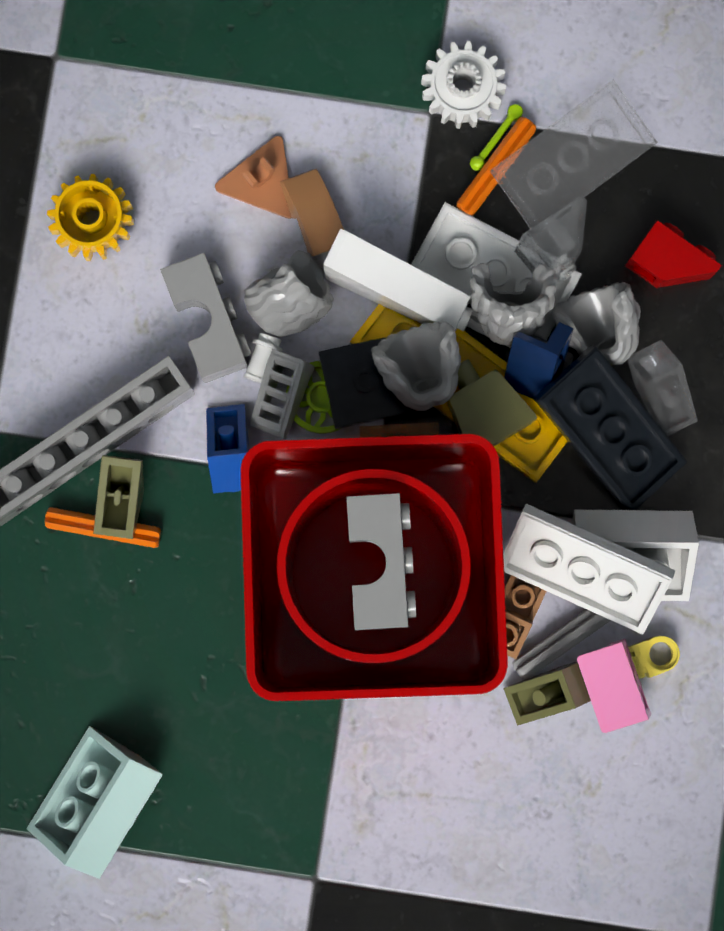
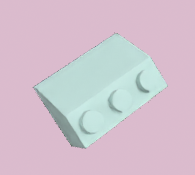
[26,726,163,879]

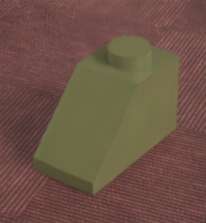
[503,661,591,726]

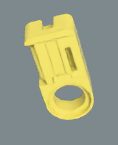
[628,636,680,679]

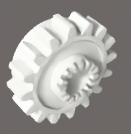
[421,41,506,129]

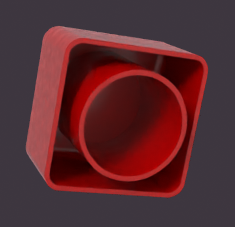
[241,434,508,701]

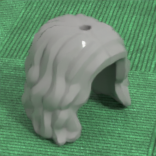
[244,250,334,337]
[470,263,556,346]
[551,282,641,366]
[371,322,461,411]

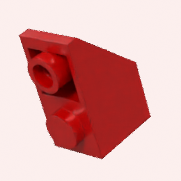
[625,220,722,288]

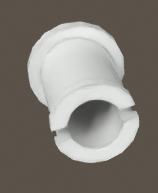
[244,333,283,383]

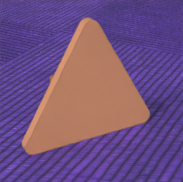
[215,136,291,219]

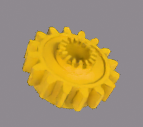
[47,174,134,261]

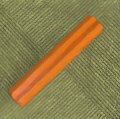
[456,116,536,216]
[45,507,161,548]

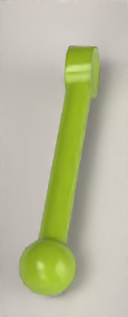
[470,104,523,171]

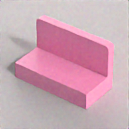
[577,639,651,733]

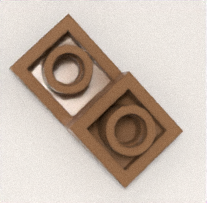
[280,169,344,256]
[505,575,547,659]

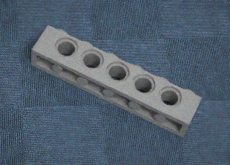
[0,356,195,526]

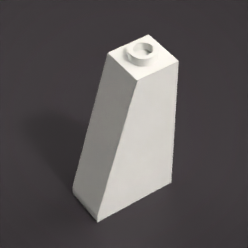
[323,228,473,331]

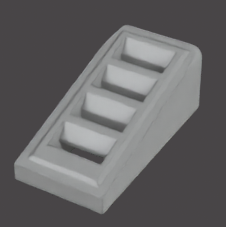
[249,349,315,439]

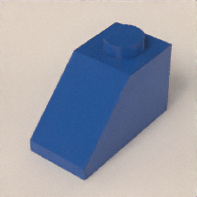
[206,404,250,493]

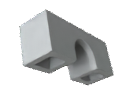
[160,253,252,383]
[347,493,416,630]

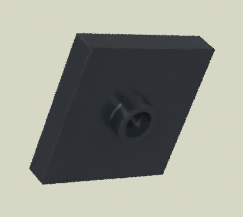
[318,337,412,429]

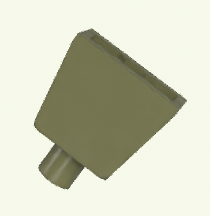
[447,359,538,446]

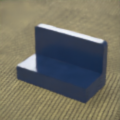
[504,322,574,399]

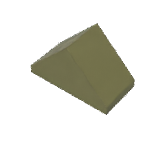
[93,455,144,539]

